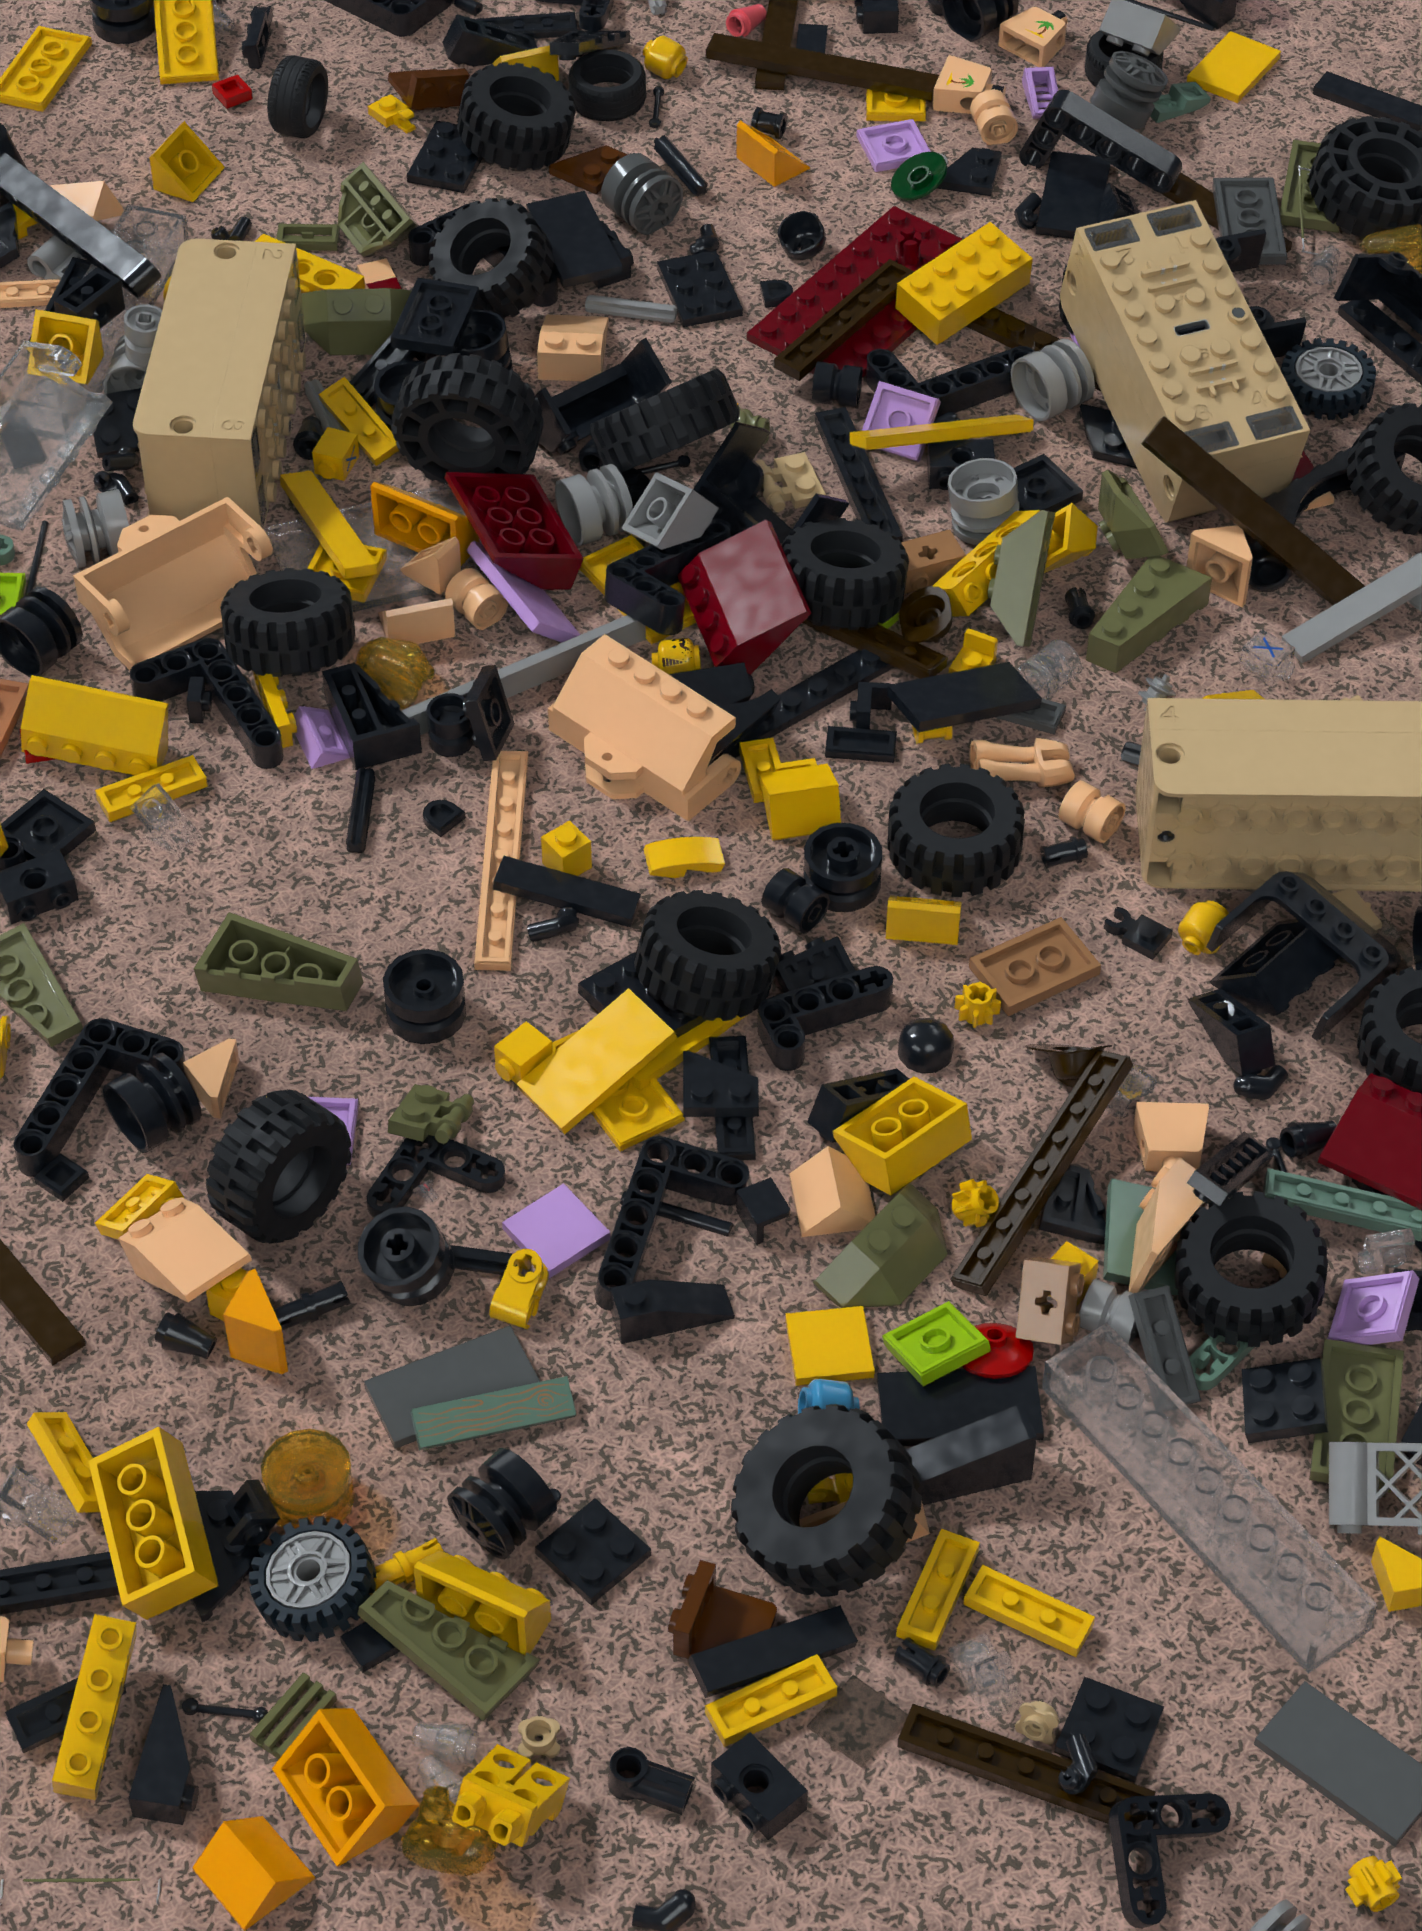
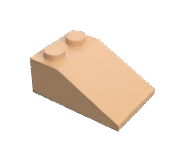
[537,314,609,381]
[1129,1158,1207,1293]
[118,1197,252,1302]

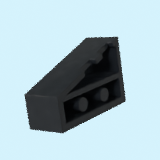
[322,662,422,770]

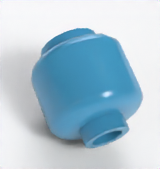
[798,1379,860,1414]

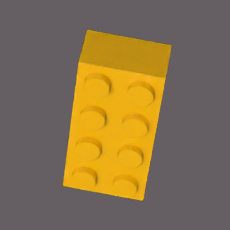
[895,222,1033,345]
[88,1426,219,1620]

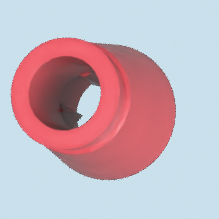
[726,4,767,37]

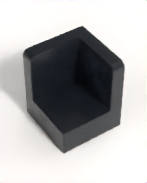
[736,1177,790,1245]

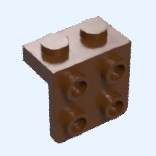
[388,68,470,110]
[668,1560,777,1659]

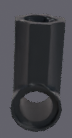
[608,1747,695,1815]

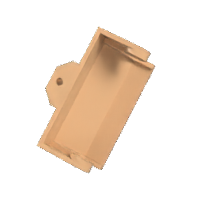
[73,497,273,670]
[548,634,741,821]

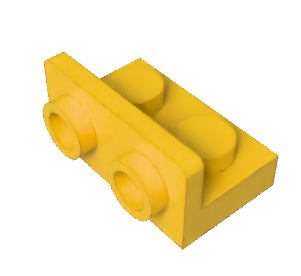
[95,1174,185,1239]

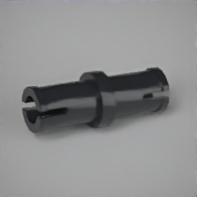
[274,1281,350,1331]

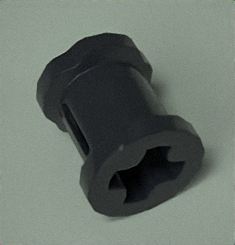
[751,107,787,140]

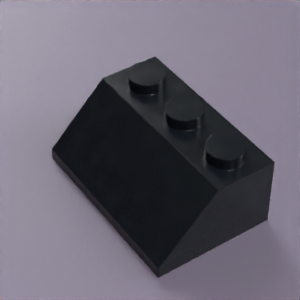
[1210,919,1340,1016]

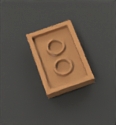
[969,917,1101,1016]

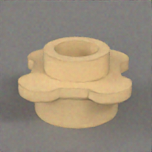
[1015,1701,1060,1745]
[518,1716,560,1759]

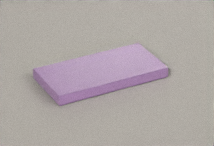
[467,541,580,643]

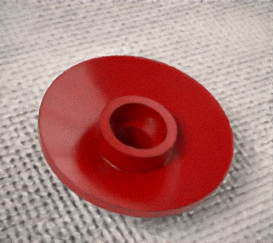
[962,1323,1034,1379]

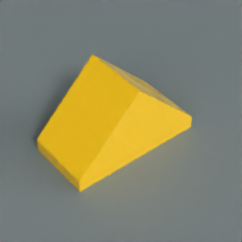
[1371,1537,1422,1612]

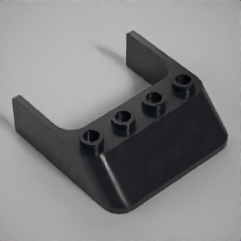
[1206,871,1401,1042]

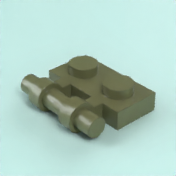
[387,1084,474,1144]

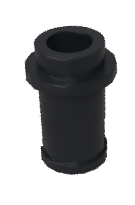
[1065,587,1095,629]
[1040,835,1088,869]
[894,1638,950,1687]

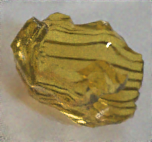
[1359,224,1422,274]
[356,637,435,710]
[400,1785,499,1877]

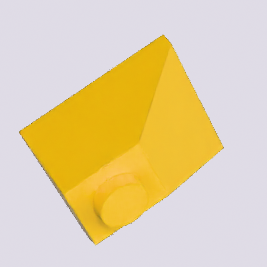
[1044,503,1098,573]

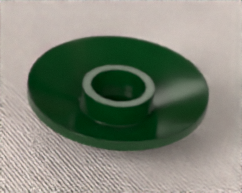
[891,152,947,201]

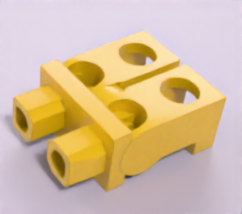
[452,1744,570,1847]

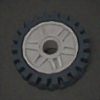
[1281,338,1376,420]
[249,1516,377,1642]

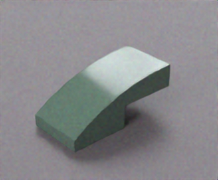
[1150,82,1211,123]

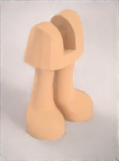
[969,738,1075,788]

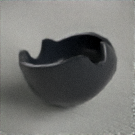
[778,211,827,261]
[1248,540,1292,592]
[898,1018,954,1074]

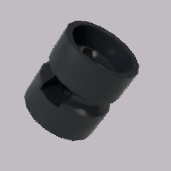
[812,361,863,408]
[427,693,473,757]
[761,868,830,934]

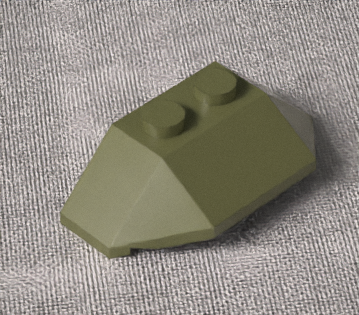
[338,162,419,257]
[301,288,412,356]
[1098,470,1169,559]
[988,510,1055,647]
[813,1183,948,1308]

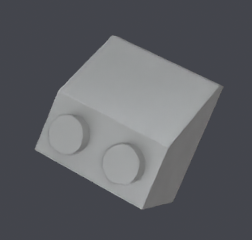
[1099,0,1181,57]
[621,472,719,550]

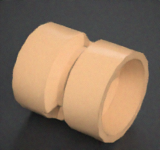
[970,89,1018,145]
[445,568,508,630]
[1059,780,1126,844]

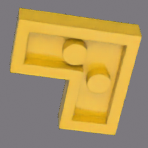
[739,737,817,803]

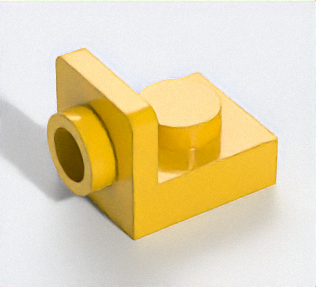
[949,628,998,673]

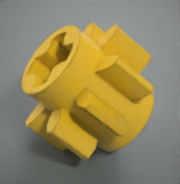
[954,982,1001,1028]
[952,1179,999,1228]
[1345,1856,1403,1912]

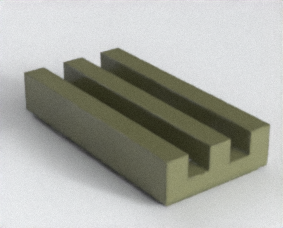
[276,223,340,251]
[249,1672,337,1759]

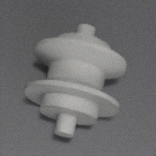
[1138,674,1176,711]

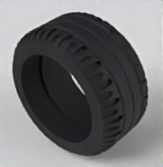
[1085,30,1164,87]
[568,50,646,122]
[267,55,328,138]

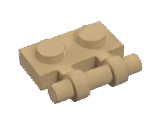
[755,452,826,512]

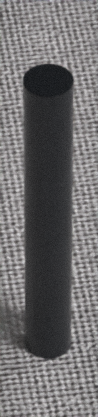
[620,1191,733,1237]

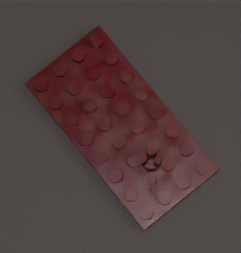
[746,206,963,377]

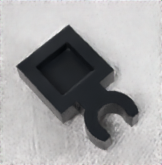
[1104,907,1173,960]

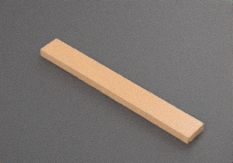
[474,751,528,971]

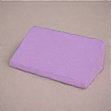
[294,706,350,769]

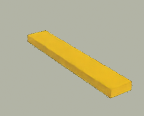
[850,414,1034,450]
[280,470,377,579]

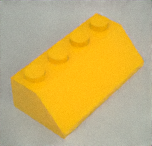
[21,675,168,776]

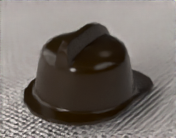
[899,586,953,644]
[1026,1044,1112,1087]

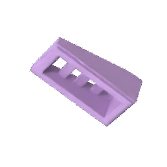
[1022,67,1058,119]

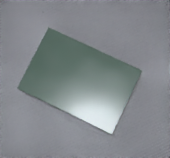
[1103,1178,1178,1295]

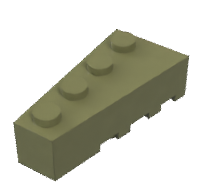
[1086,556,1212,673]
[193,912,364,1011]

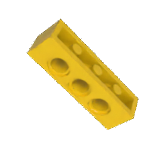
[255,234,365,293]
[933,510,1055,617]
[52,1614,137,1800]

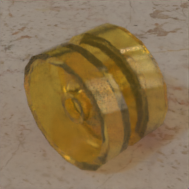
[261,1429,355,1529]

